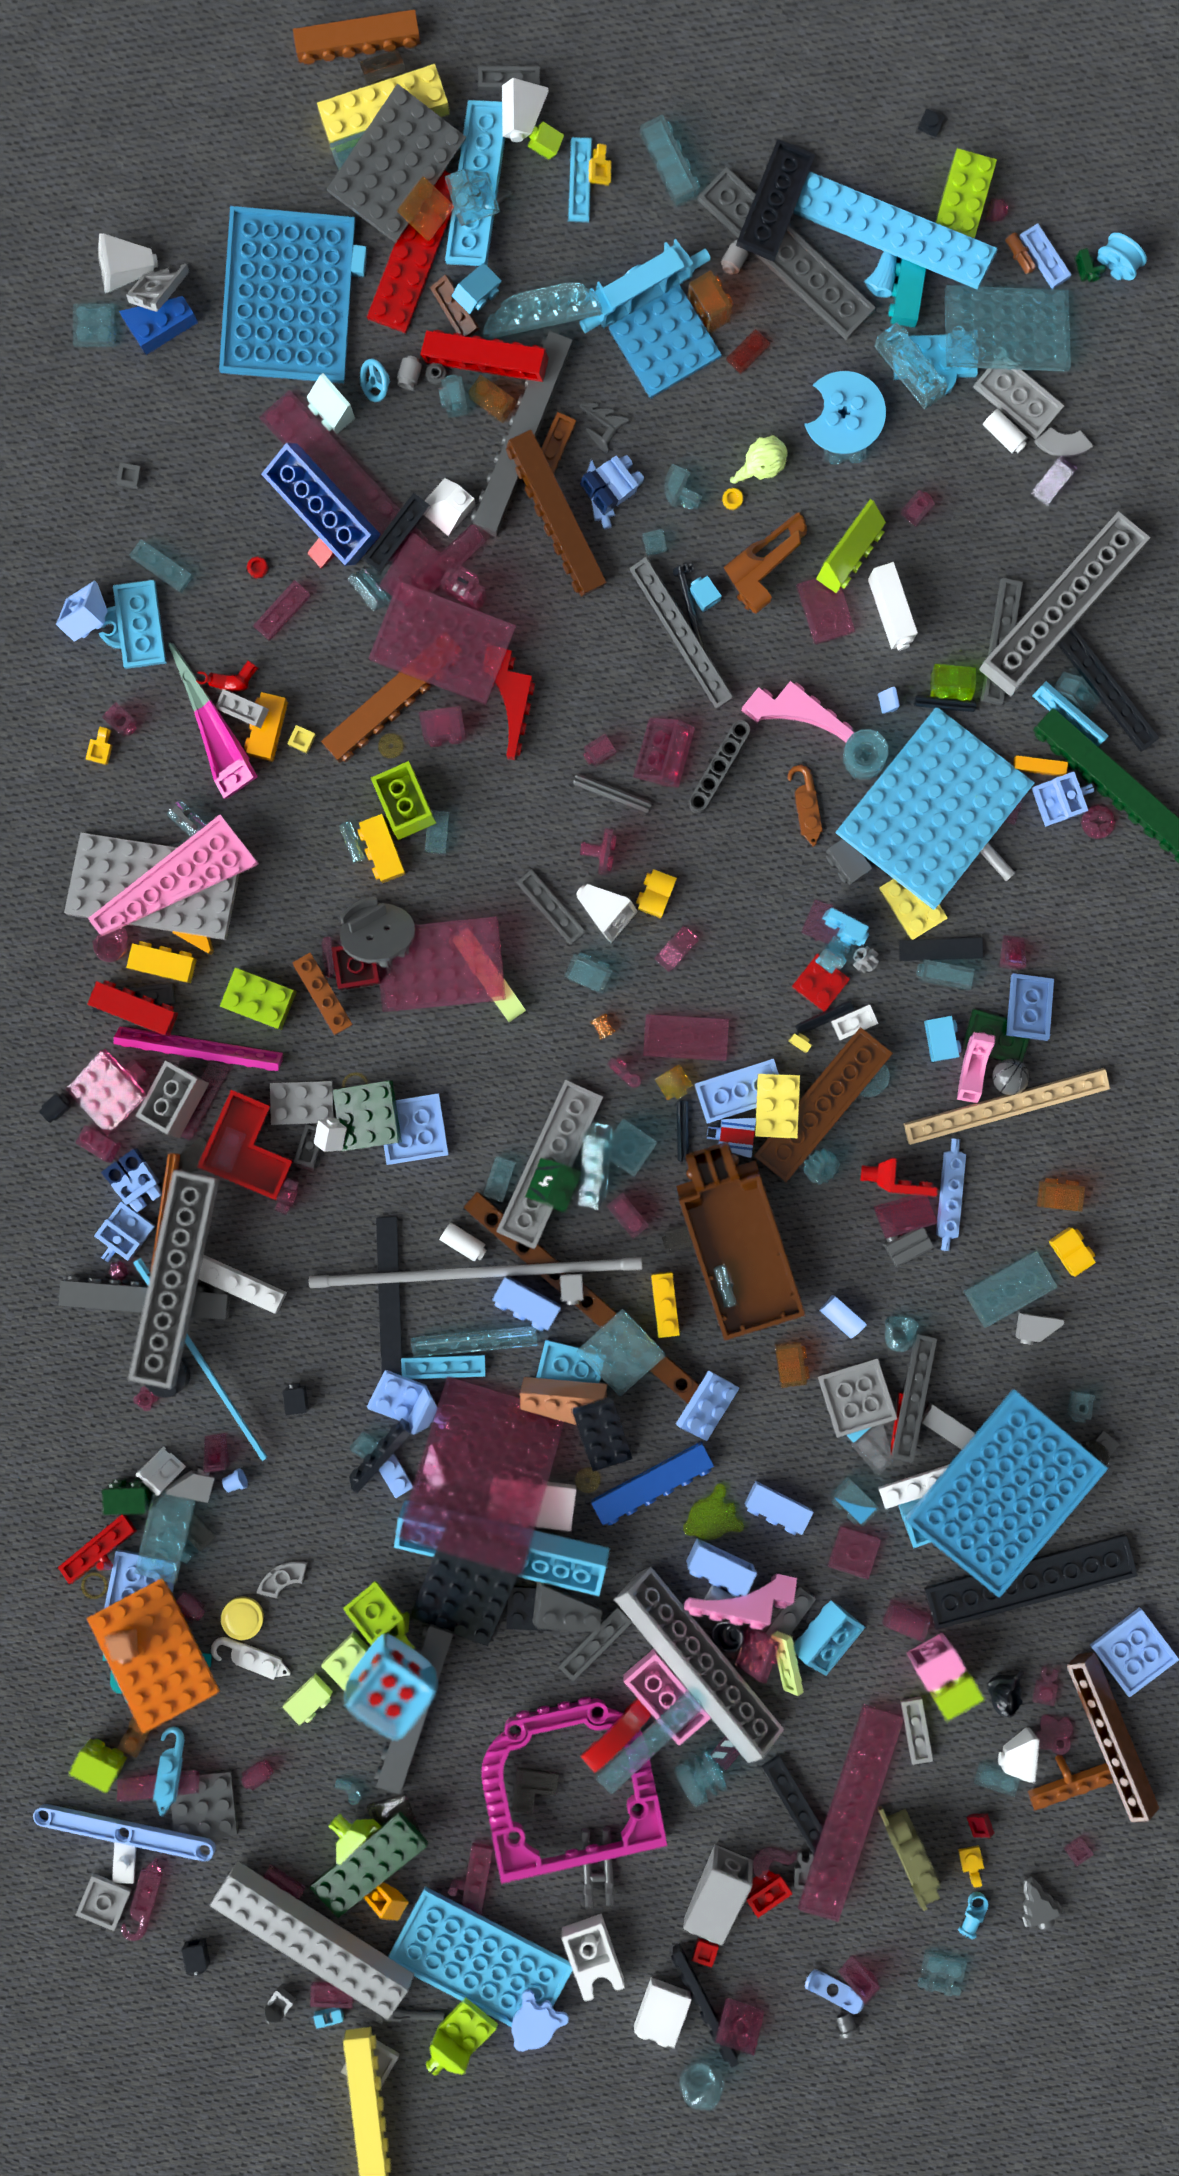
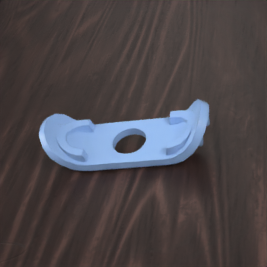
[805,1969,864,2014]

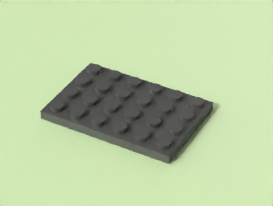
[327,83,466,243]

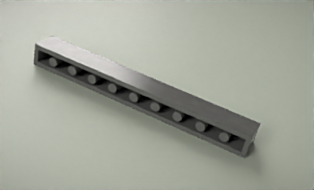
[471,331,573,537]

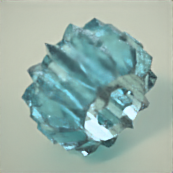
[803,1148,840,1185]

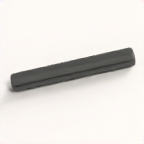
[573,774,652,813]

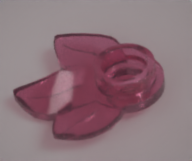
[1034,1714,1073,1755]

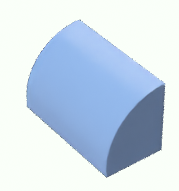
[819,1295,867,1338]

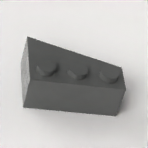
[533,1581,602,1632]

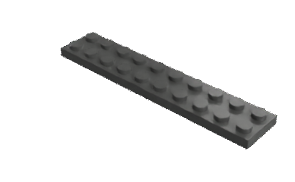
[698,167,876,340]

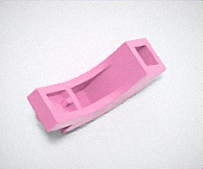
[957,1033,995,1103]

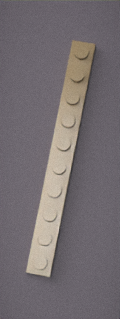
[904,1068,1110,1145]

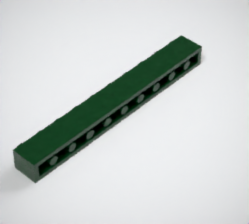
[1033,708,1179,863]

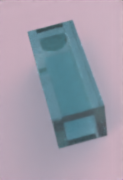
[916,959,975,991]

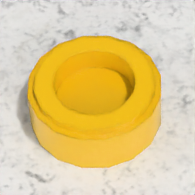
[723,488,743,510]

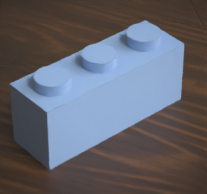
[745,1481,813,1535]

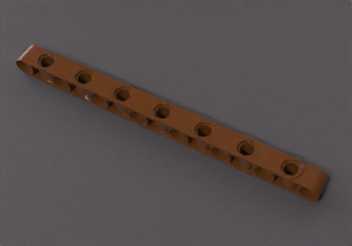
[464,1191,699,1404]

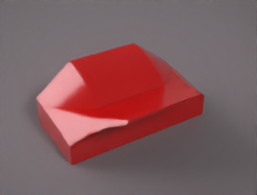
[746,1869,792,1918]

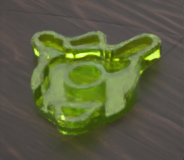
[683,1483,744,1540]

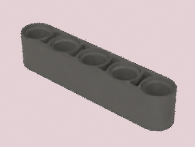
[689,720,750,813]

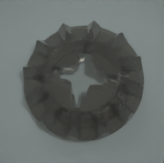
[1079,1440,1110,1467]

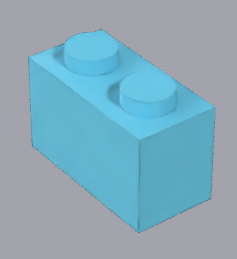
[452,263,501,314]
[924,1016,961,1062]

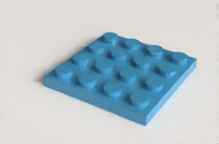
[609,285,721,399]

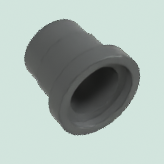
[836,2011,860,2038]

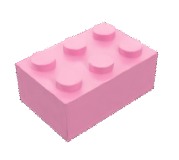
[906,1632,966,1691]

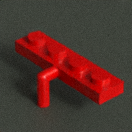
[58,1514,137,1584]

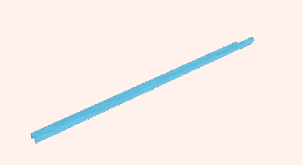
[133,1258,267,1461]

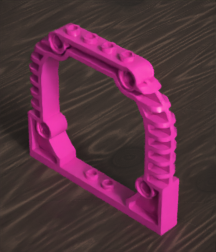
[482,1697,667,1884]

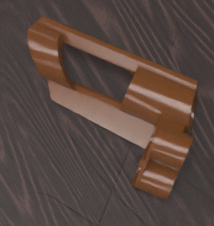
[723,513,807,614]

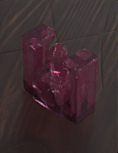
[275,1177,300,1215]

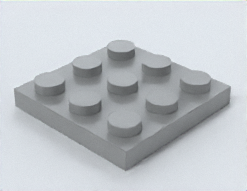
[818,1359,897,1438]

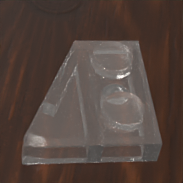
[850,1424,893,1475]

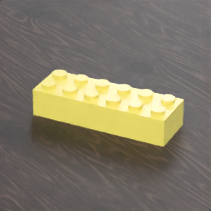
[317,64,449,153]

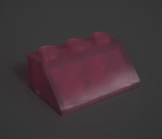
[633,718,695,788]

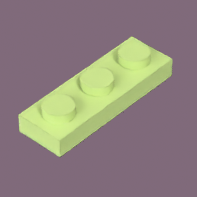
[771,1631,804,1696]

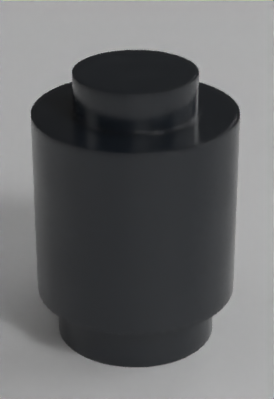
[39,1092,71,1123]

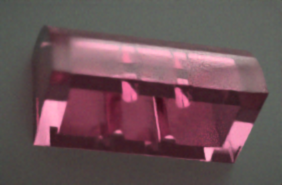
[882,1599,930,1642]

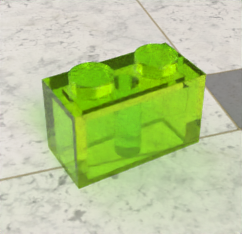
[930,664,976,701]

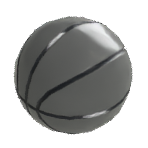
[992,1059,1030,1095]

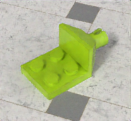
[343,1581,415,1649]
[328,1813,381,1865]
[426,1997,498,2075]

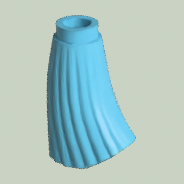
[864,251,897,298]

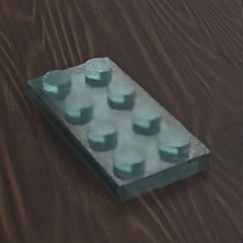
[963,1251,1057,1328]
[134,1491,196,1583]

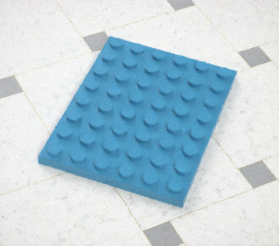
[219,206,355,383]
[904,1389,1108,1598]

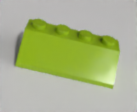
[816,499,886,593]

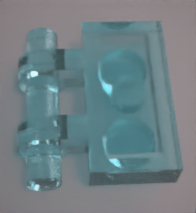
[918,1950,967,1997]

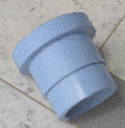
[222,1468,248,1493]

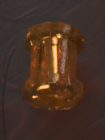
[590,1013,616,1040]

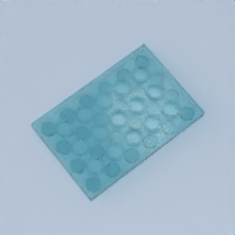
[945,285,1071,371]

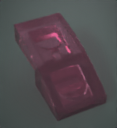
[654,926,699,972]

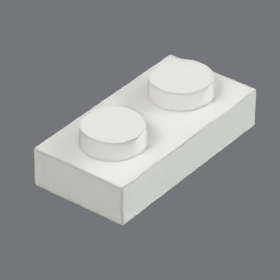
[831,1005,878,1041]

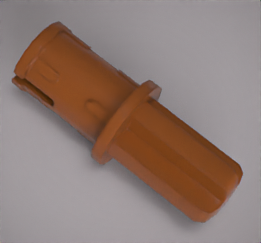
[1005,233,1036,274]

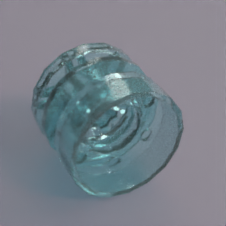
[843,729,888,780]
[674,1749,728,1808]

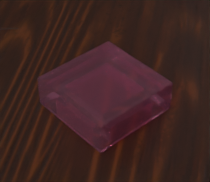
[1063,1836,1094,1866]

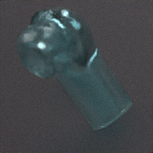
[335,1778,361,1805]

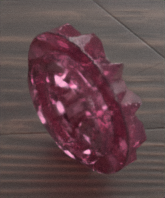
[1081,805,1116,839]

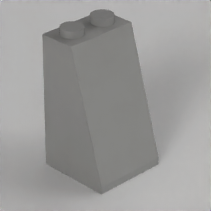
[683,1844,753,1945]

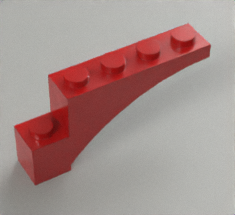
[483,645,535,760]

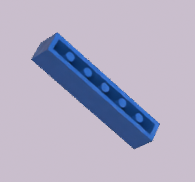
[591,1441,714,1525]

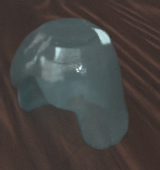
[885,1316,919,1352]

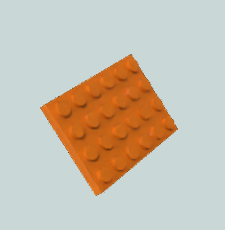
[87,1577,220,1734]

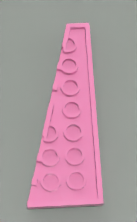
[88,815,259,936]

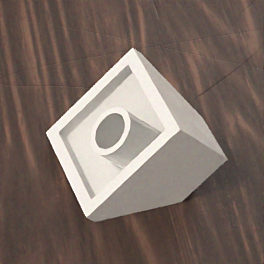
[425,478,476,536]
[998,1727,1039,1783]

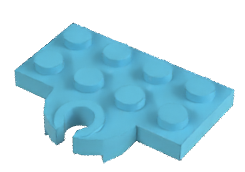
[892,334,978,398]
[99,580,166,669]

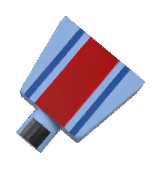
[707,1118,756,1158]

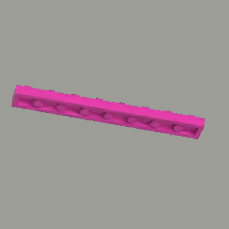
[114,1026,283,1071]

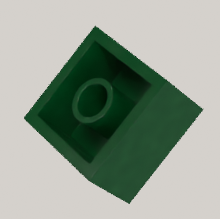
[102,1478,154,1515]

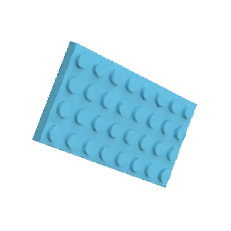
[388,1886,573,2027]

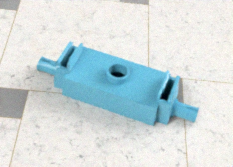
[580,239,711,333]

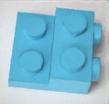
[822,907,869,946]

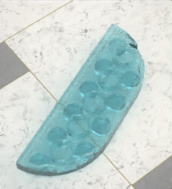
[483,282,602,340]

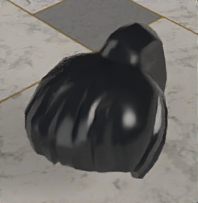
[987,1670,1024,1718]

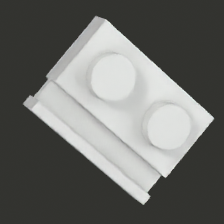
[135,1446,186,1496]

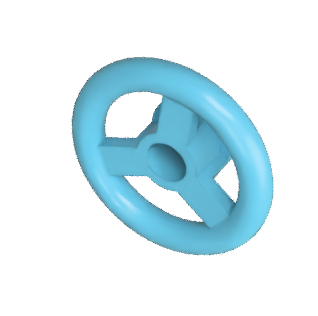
[360,359,390,402]

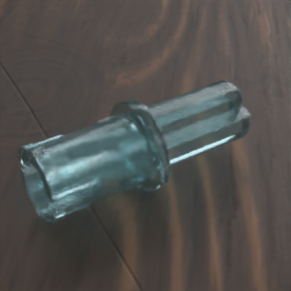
[339,821,366,863]
[714,1265,737,1308]

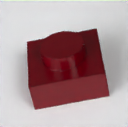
[967,1814,995,1838]

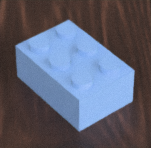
[493,1276,561,1331]
[686,1538,757,1596]

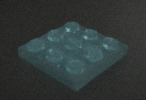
[577,1309,666,1397]

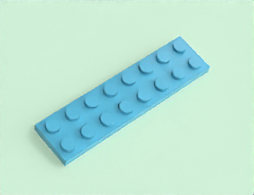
[445,100,505,266]

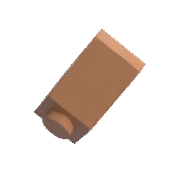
[106,1629,138,1663]

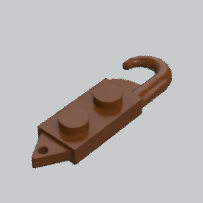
[788,765,822,847]

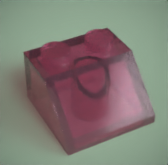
[419,706,466,747]

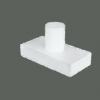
[112,1842,137,1884]

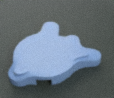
[512,1989,569,2051]

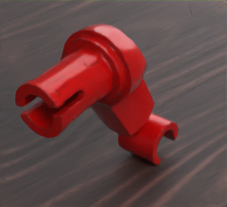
[196,660,259,691]

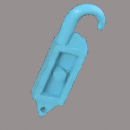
[153,1726,185,1816]

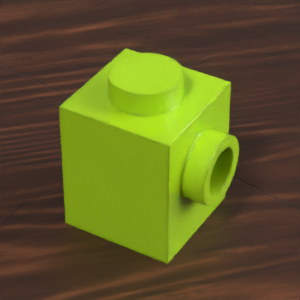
[528,122,564,159]

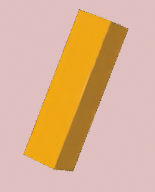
[1013,756,1068,776]

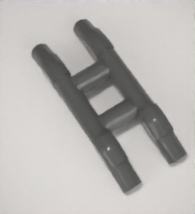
[582,1827,615,1908]

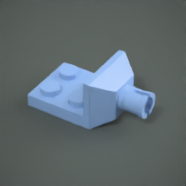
[367,1370,450,1435]

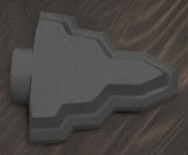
[1022,1876,1064,1930]

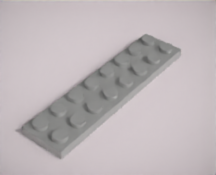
[496,1080,603,1249]

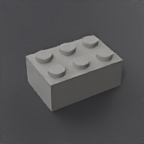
[136,1061,209,1139]

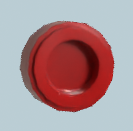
[247,557,268,578]

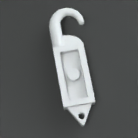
[211,1637,291,1680]

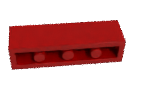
[87,980,179,1036]

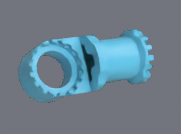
[958,1892,988,1939]

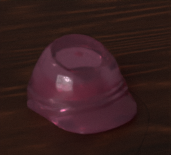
[93,927,128,962]

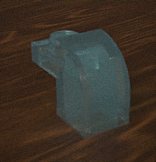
[664,464,702,509]

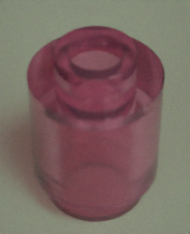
[176,1592,206,1623]
[241,1759,274,1791]

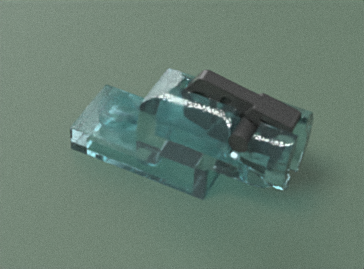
[167,800,207,837]

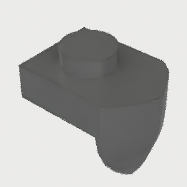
[264,1986,296,2023]

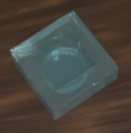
[642,529,667,556]
[350,1432,379,1459]

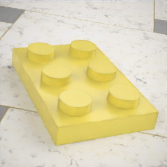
[879,879,947,940]
[755,1074,800,1138]

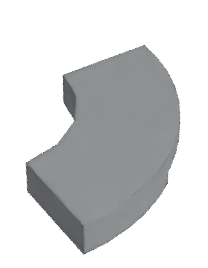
[1034,427,1093,457]
[257,1561,308,1598]

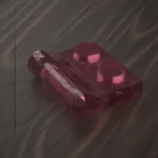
[607,1058,641,1088]

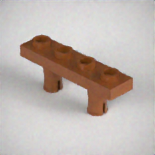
[292,953,353,1035]

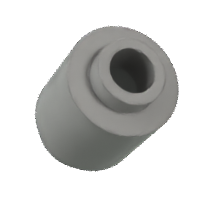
[721,240,748,274]
[397,356,422,390]

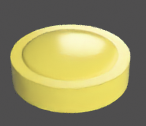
[221,1596,264,1640]

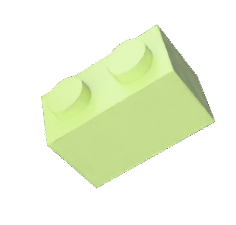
[283,1673,333,1726]

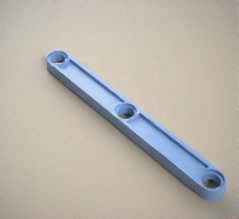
[33,1804,216,1861]

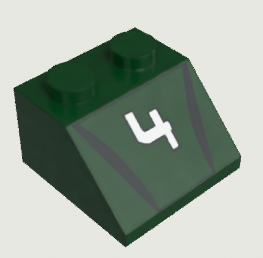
[525,1158,581,1213]

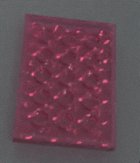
[368,581,516,705]
[378,917,506,1012]

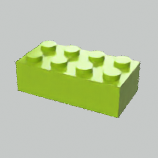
[935,148,997,239]

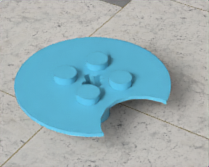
[804,371,886,454]

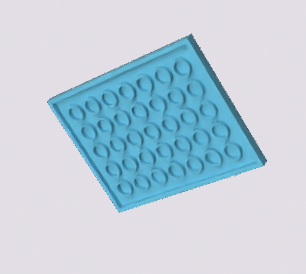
[835,708,1034,910]

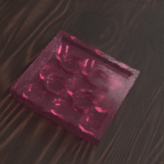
[66,1049,147,1135]

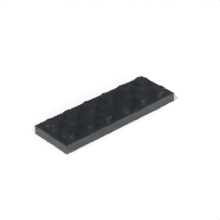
[736,139,816,262]

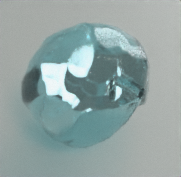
[679,2060,724,2111]

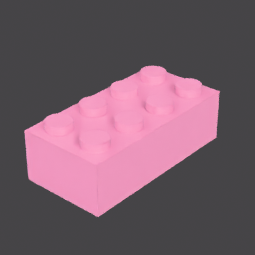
[623,1648,711,1746]

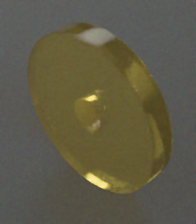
[378,734,403,759]
[575,1468,600,1493]

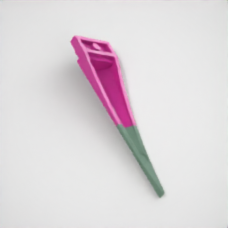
[169,643,257,799]

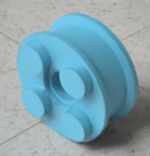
[1097,233,1147,280]

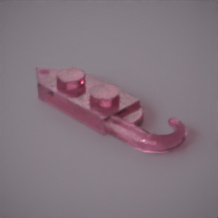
[121,1858,163,1941]

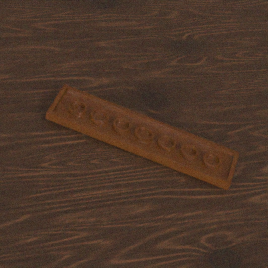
[754,1027,893,1182]

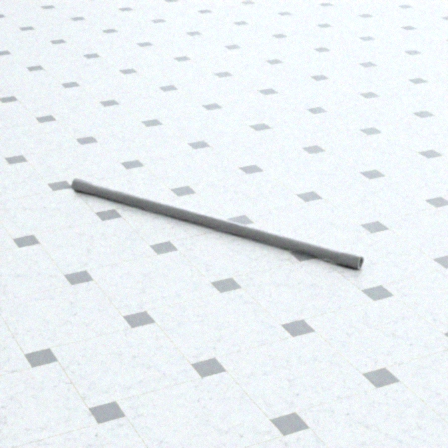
[309,1257,642,1288]

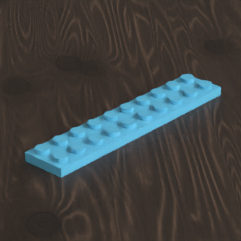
[793,171,997,290]

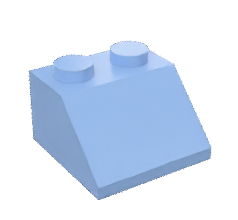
[56,580,108,641]

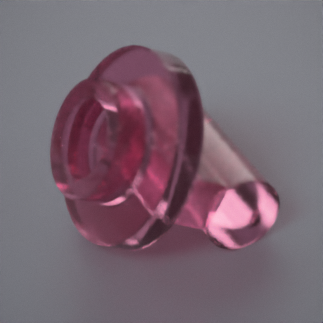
[985,198,1008,222]

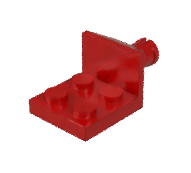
[861,1159,937,1196]

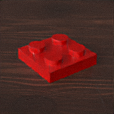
[791,954,850,1012]

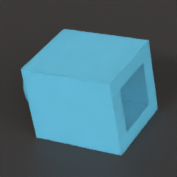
[690,576,721,612]

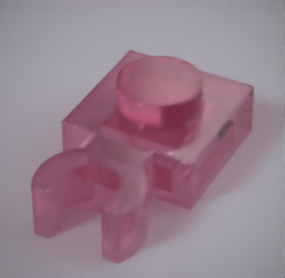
[1032,1666,1058,1706]

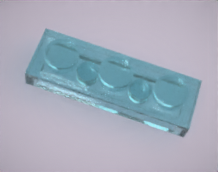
[129,539,193,593]

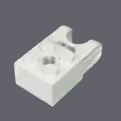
[562,1914,624,2001]

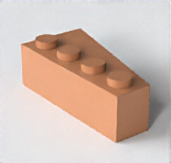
[520,1377,607,1425]

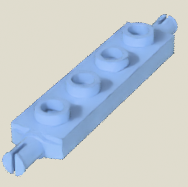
[936,1139,966,1251]

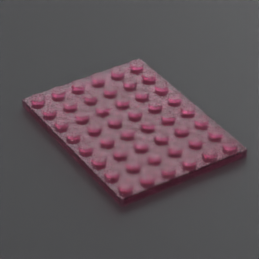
[397,1376,564,1575]

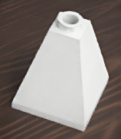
[98,233,158,293]
[577,884,638,943]

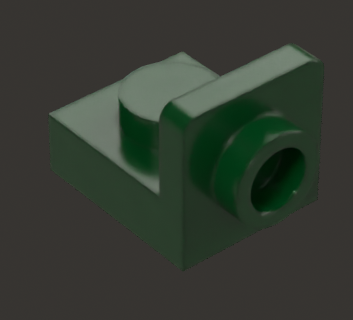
[1075,248,1106,283]

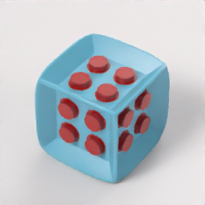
[345,1633,437,1740]

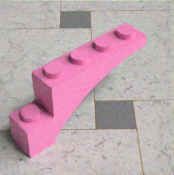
[742,681,855,743]
[684,1574,797,1630]

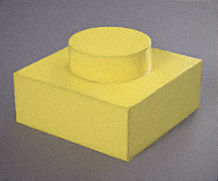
[287,725,316,754]
[789,1033,812,1053]

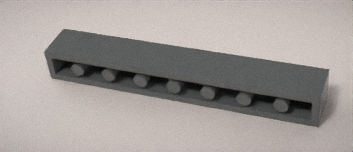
[58,1276,231,1319]
[374,1624,454,1795]

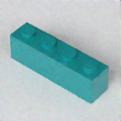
[888,258,926,328]

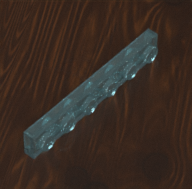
[411,1326,538,1357]
[597,1690,703,1795]

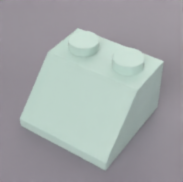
[307,373,355,434]

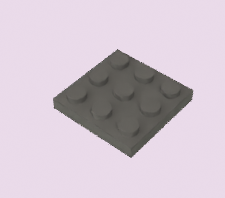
[171,1770,238,1838]

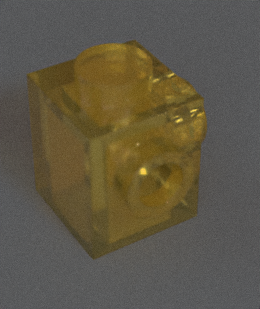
[655,1064,692,1100]

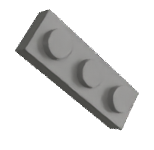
[216,689,269,728]
[900,1697,933,1765]

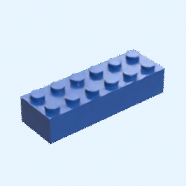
[261,443,381,566]

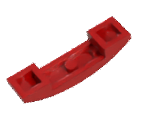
[580,1698,652,1773]

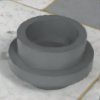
[425,363,446,385]

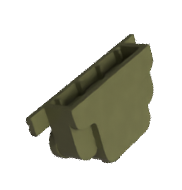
[877,1806,941,1911]

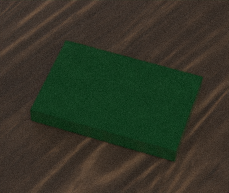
[961,1009,1030,1062]

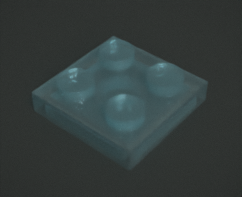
[73,304,116,347]

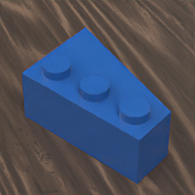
[119,296,198,355]

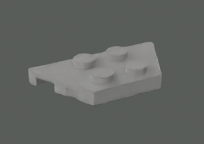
[126,264,189,311]

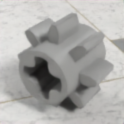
[853,946,879,973]

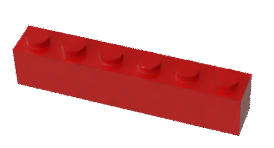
[421,330,549,382]

